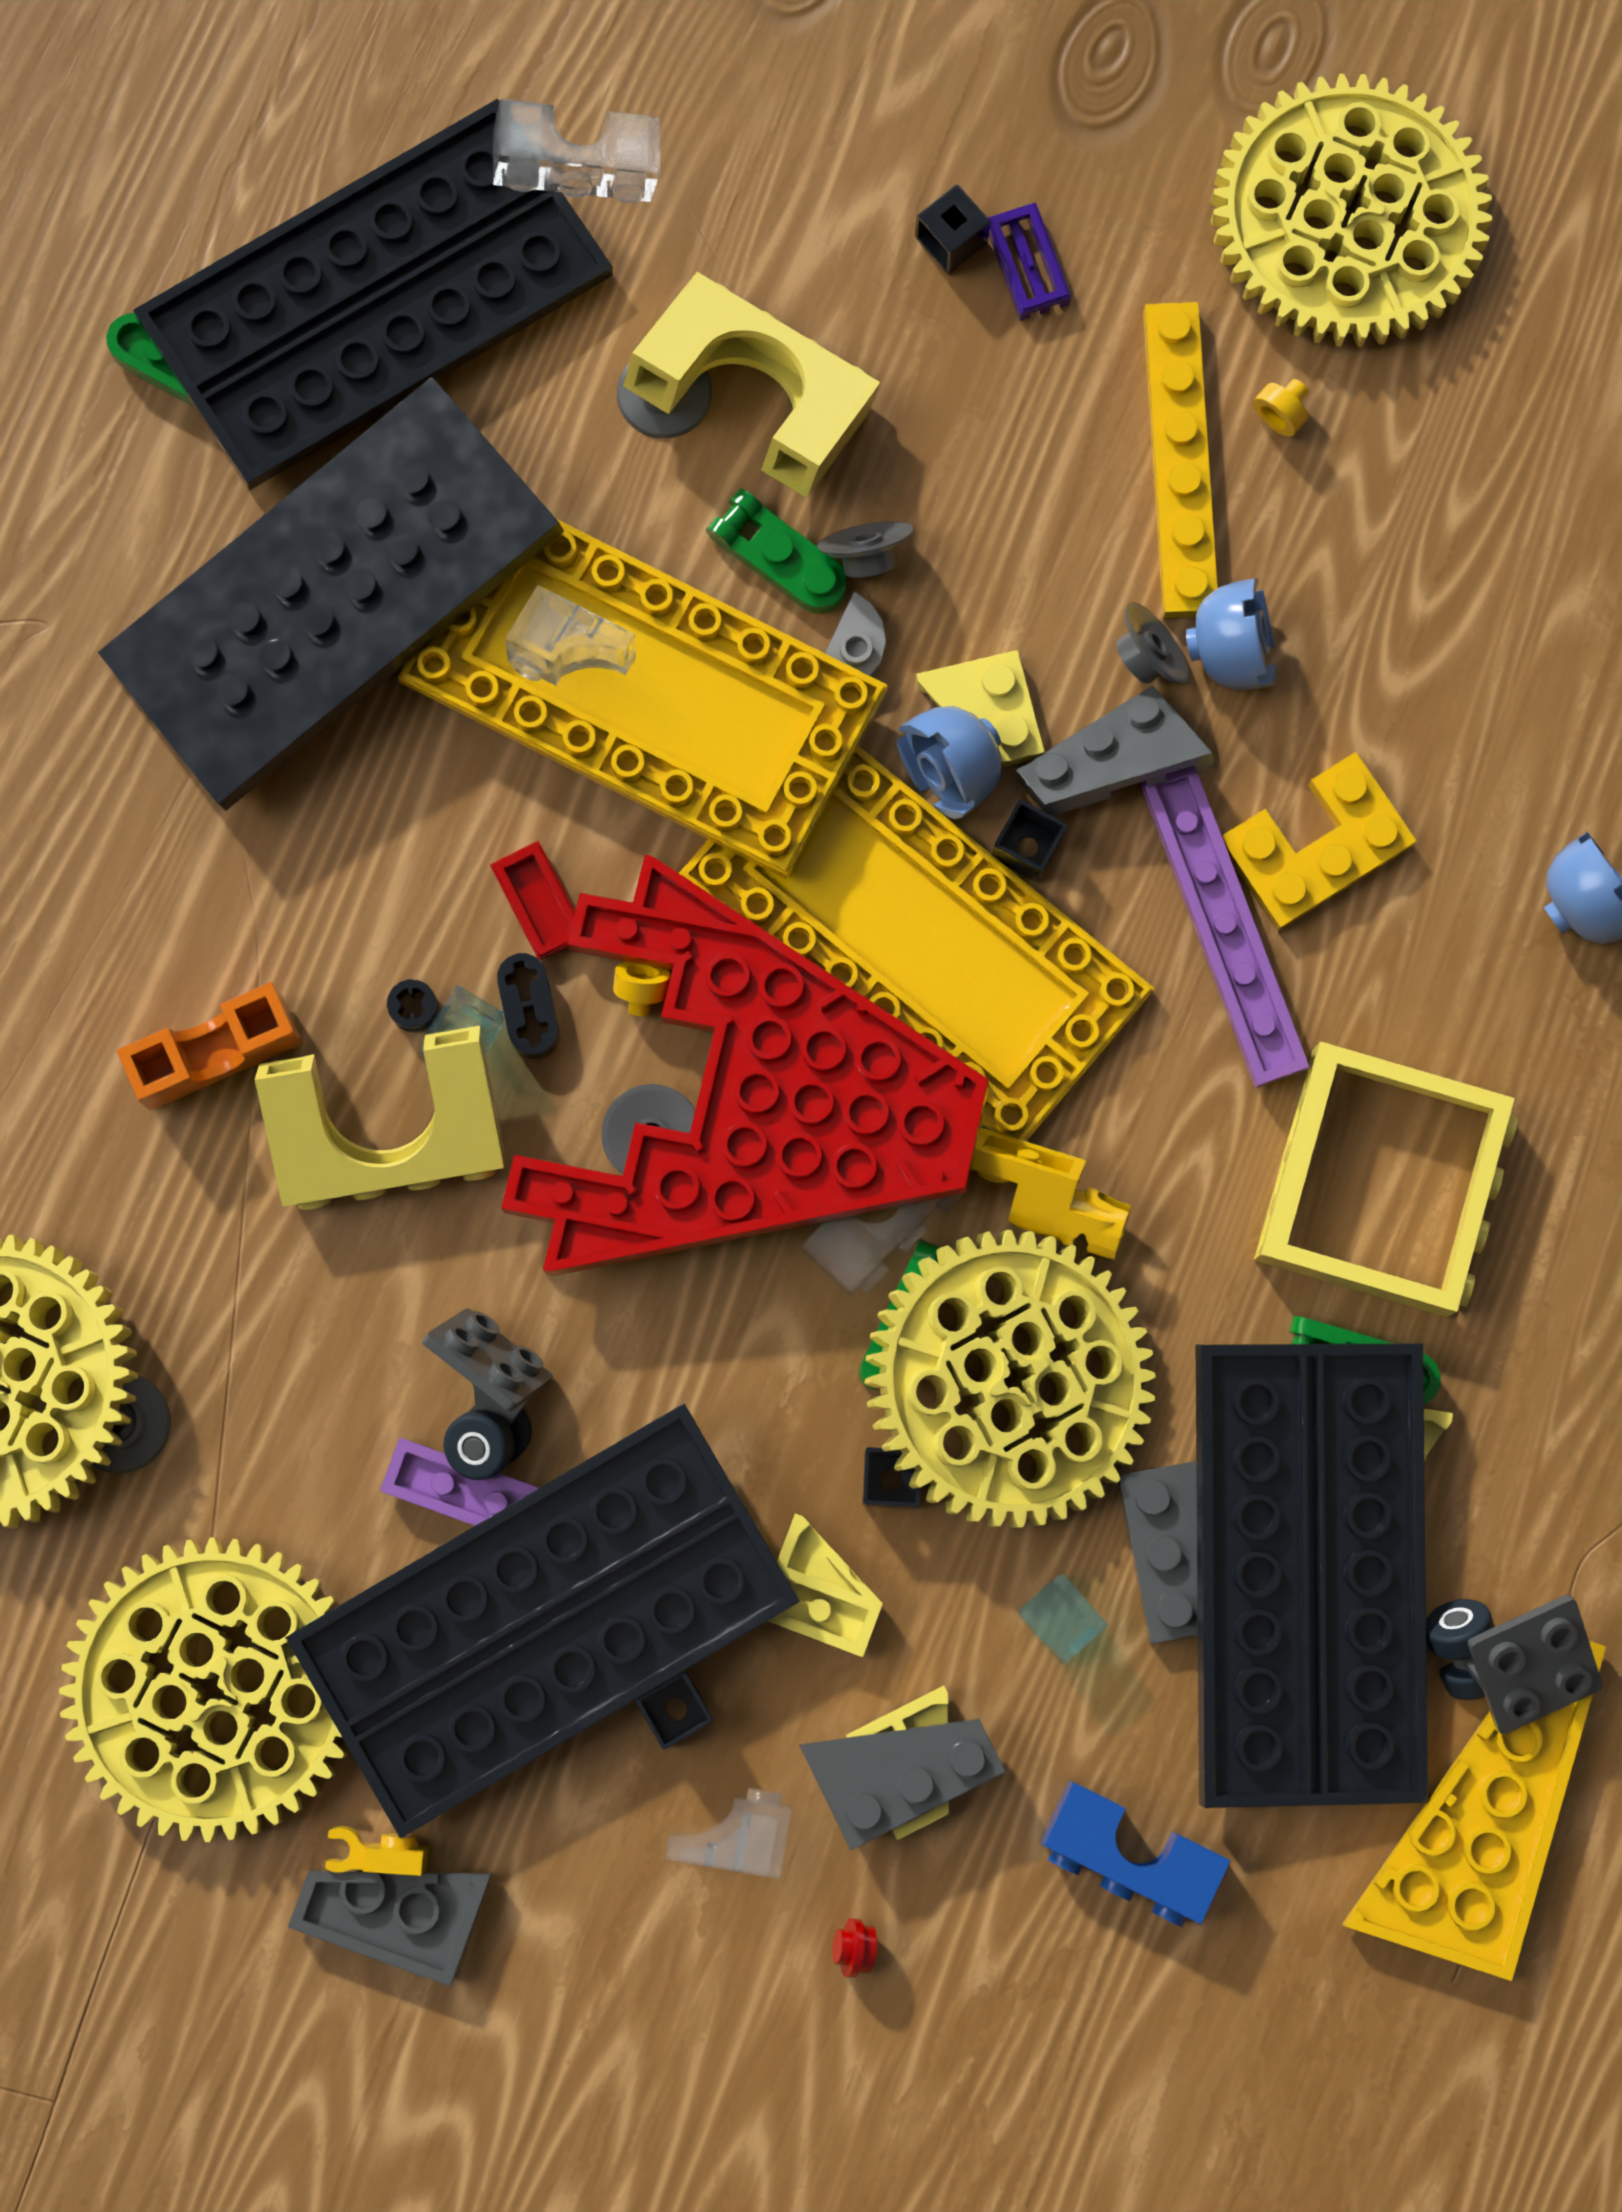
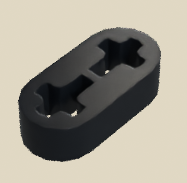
[497,953,559,1059]

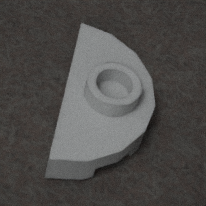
[825,592,886,677]

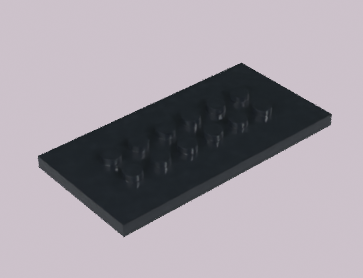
[133,98,613,491]
[98,377,564,811]
[1195,1343,1428,1808]
[285,1403,800,1839]

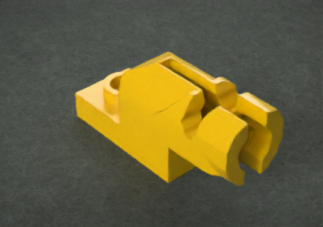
[971,1128,1132,1260]

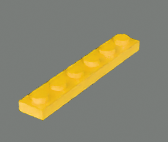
[1143,302,1218,619]

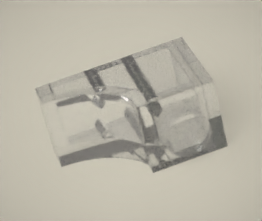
[505,585,636,686]
[666,1788,792,1879]

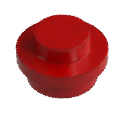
[832,1918,877,1978]

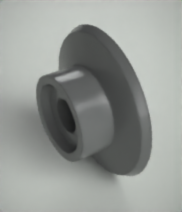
[617,362,712,438]
[818,521,913,577]
[1116,602,1190,684]
[601,1084,695,1174]
[77,1376,171,1474]

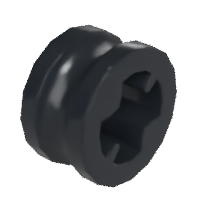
[387,979,439,1033]

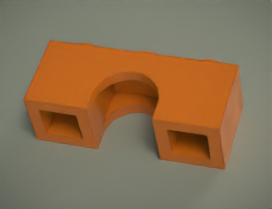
[116,982,303,1111]

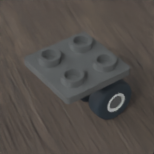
[422,1308,553,1480]
[1426,1594,1603,1734]

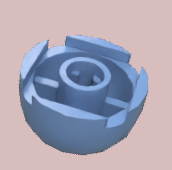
[1186,578,1276,690]
[897,706,1001,819]
[1544,831,1622,944]

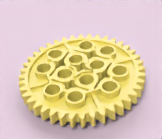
[1211,74,1492,347]
[865,1230,1156,1528]
[0,1235,138,1529]
[59,1538,347,1842]

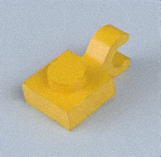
[325,1826,430,1876]

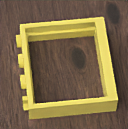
[1254,1041,1518,1317]

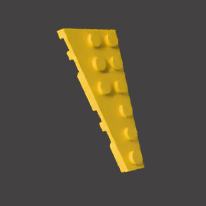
[1342,1641,1606,1981]

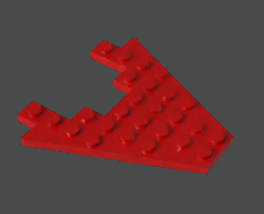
[501,855,989,1276]

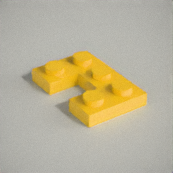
[1222,752,1417,932]

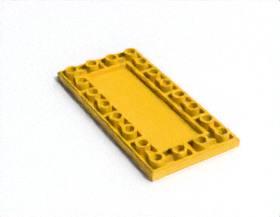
[398,519,888,879]
[679,746,1155,1142]

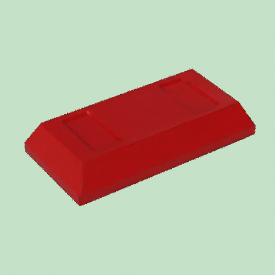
[490,840,575,961]

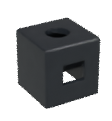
[915,184,991,274]
[992,800,1067,882]
[862,1447,921,1509]
[636,1671,713,1749]

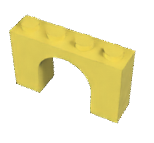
[623,272,881,498]
[255,1026,505,1210]

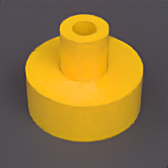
[1252,379,1309,437]
[613,961,670,1017]

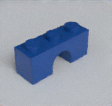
[1040,1780,1231,1928]

